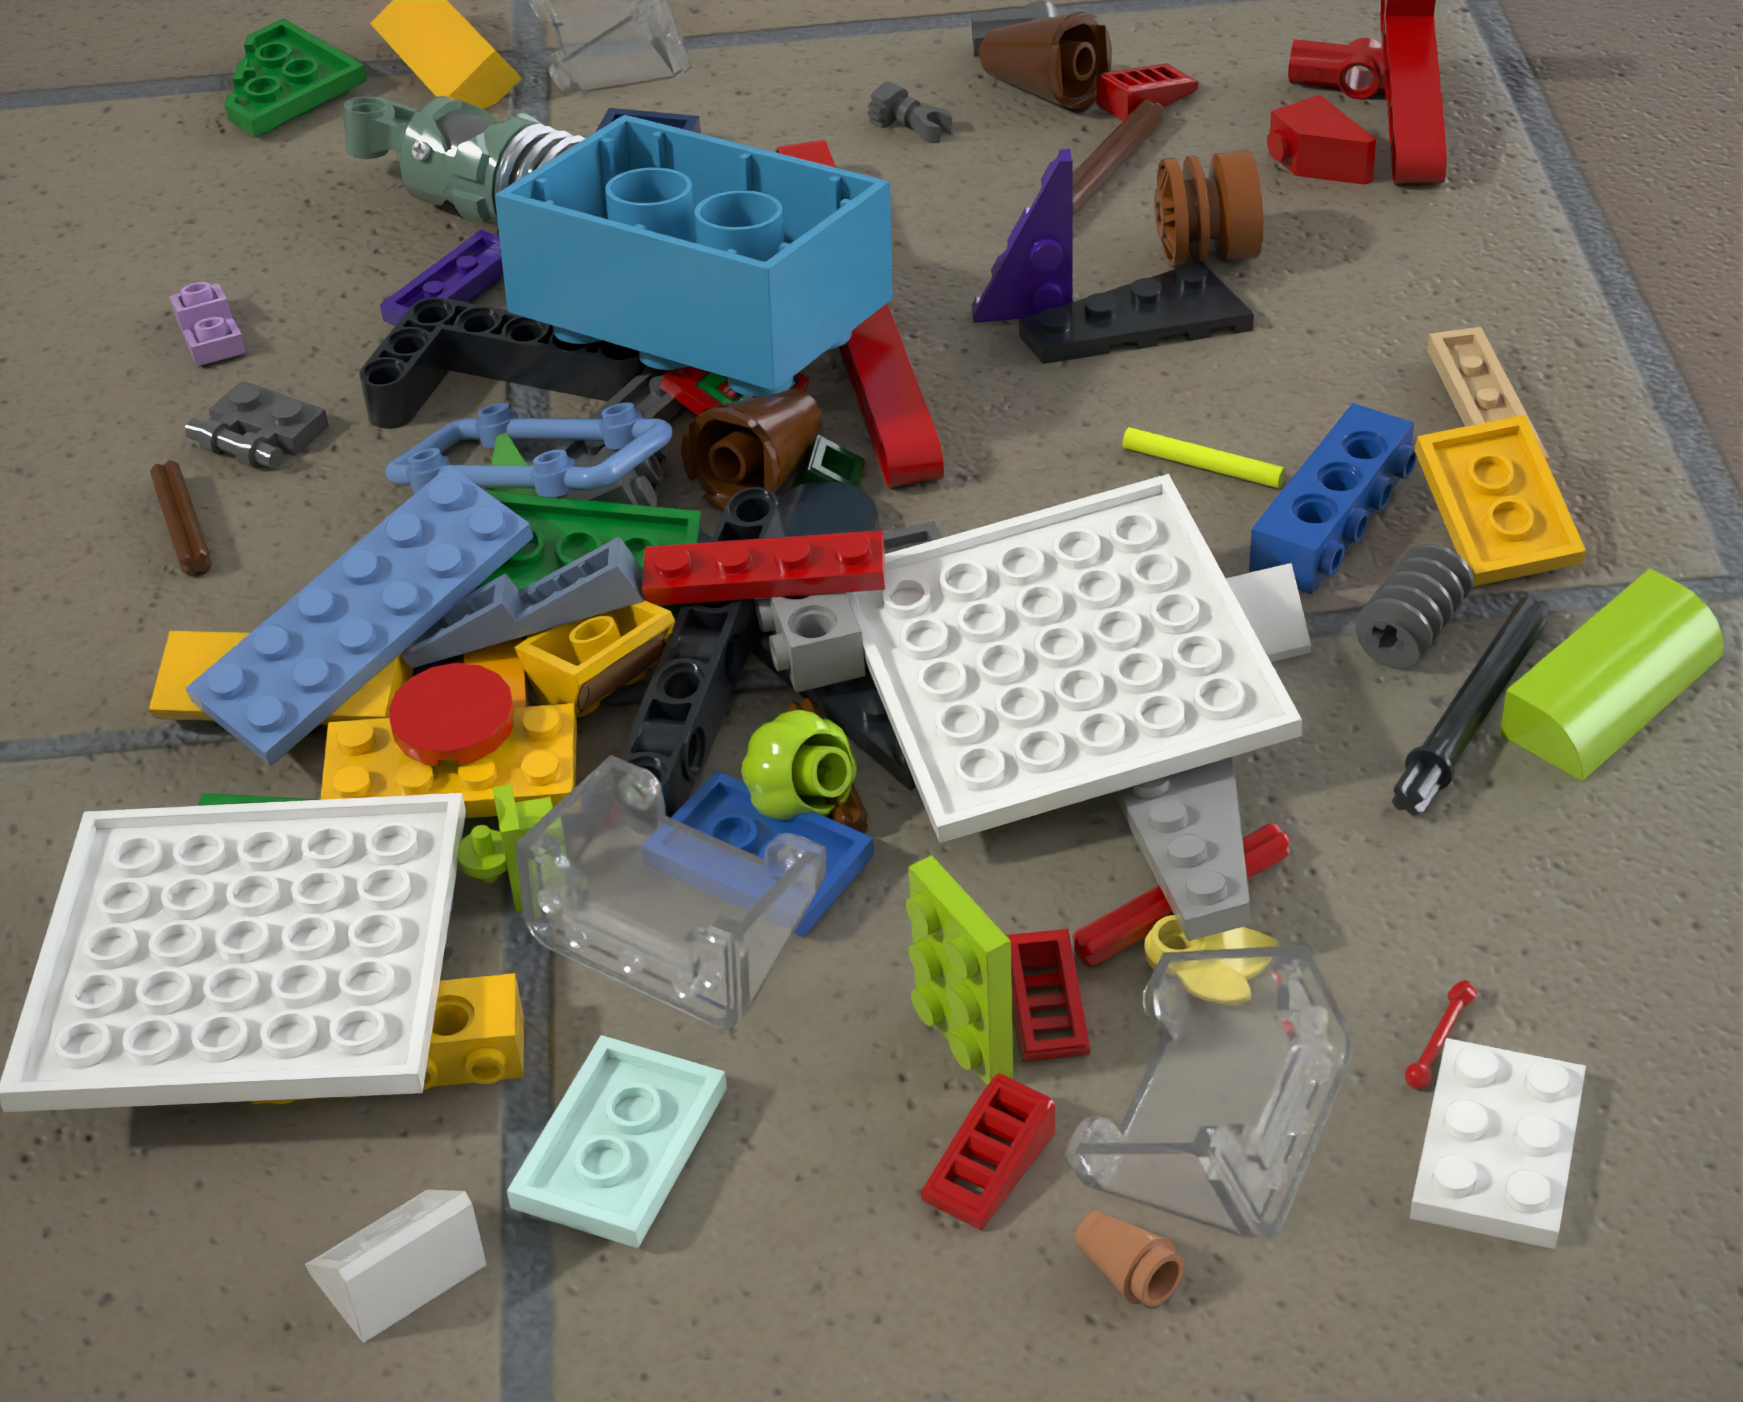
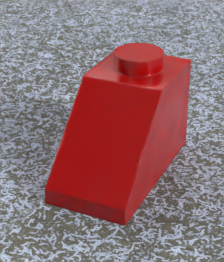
[1267,95,1376,185]

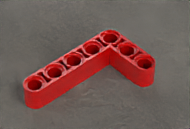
[1380,0,1447,184]

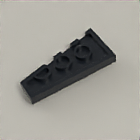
[1019,261,1254,364]

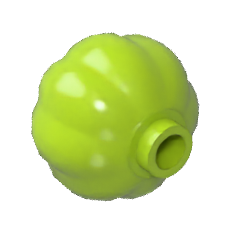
[741,710,857,820]

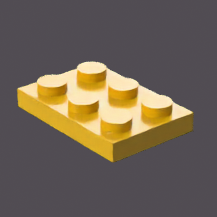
[1414,414,1586,587]

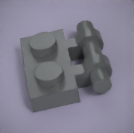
[185,380,329,468]

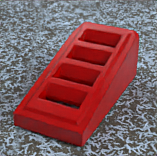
[1096,63,1198,121]
[1006,929,1091,1062]
[921,1073,1055,1231]

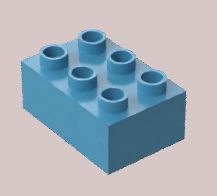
[495,115,893,396]

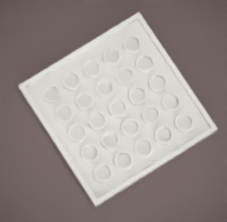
[845,474,1302,843]
[0,793,466,1112]

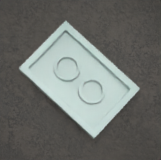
[507,1035,727,1249]

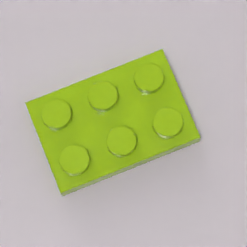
[906,855,1013,1085]

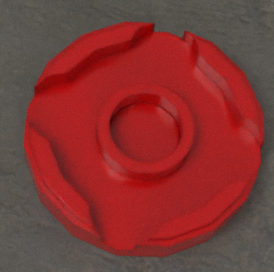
[388,663,515,766]

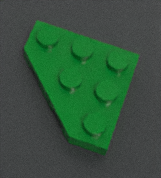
[224,18,367,137]

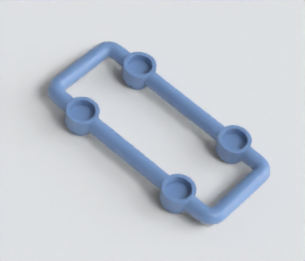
[385,402,673,497]

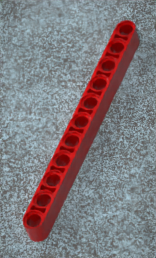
[776,139,944,488]

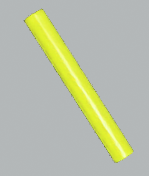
[1122,427,1286,489]

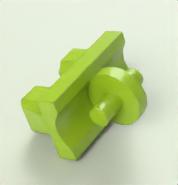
[458,784,566,912]

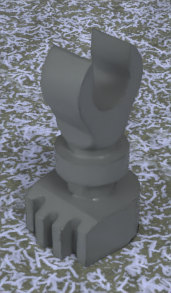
[868,81,952,143]

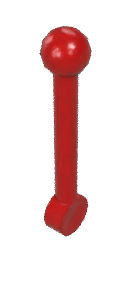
[1404,980,1477,1090]

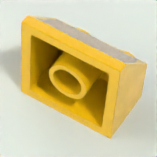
[514,600,675,717]

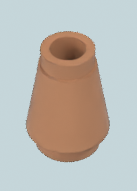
[1075,1210,1184,1307]

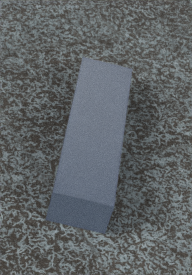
[402,537,644,669]

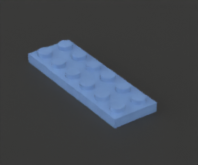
[185,465,533,767]

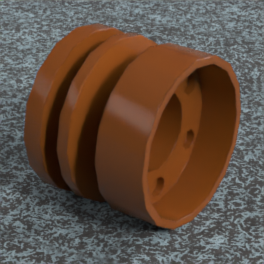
[1154,150,1263,267]

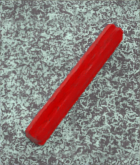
[1072,823,1290,966]

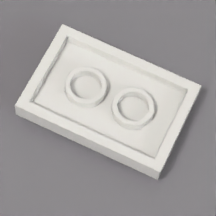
[1410,1038,1586,1250]

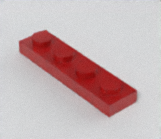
[642,530,885,605]

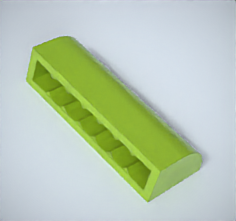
[1500,568,1724,782]

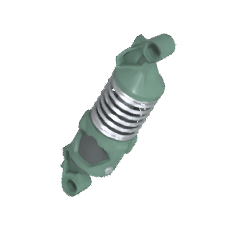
[343,95,586,225]

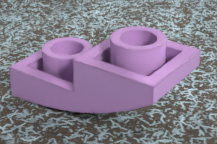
[169,282,247,367]

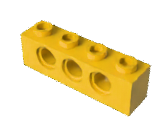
[252,973,524,1104]

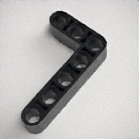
[359,297,647,429]

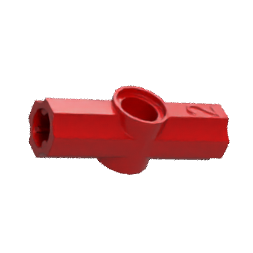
[1288,38,1385,99]

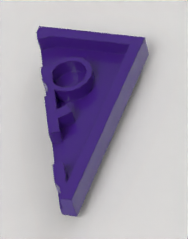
[972,149,1073,323]

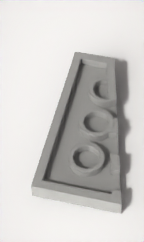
[1114,757,1252,941]

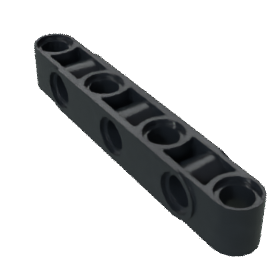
[614,487,787,837]

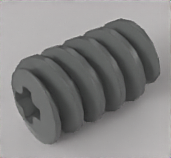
[1355,544,1474,669]

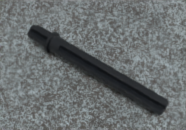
[1392,596,1550,816]

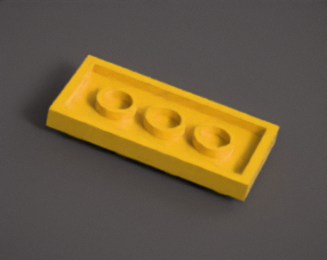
[320,703,577,818]

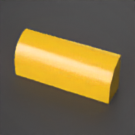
[370,0,522,109]
[149,631,413,725]

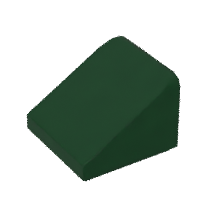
[791,435,865,489]

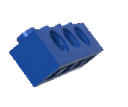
[1249,403,1417,595]

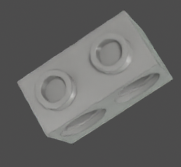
[754,593,865,692]

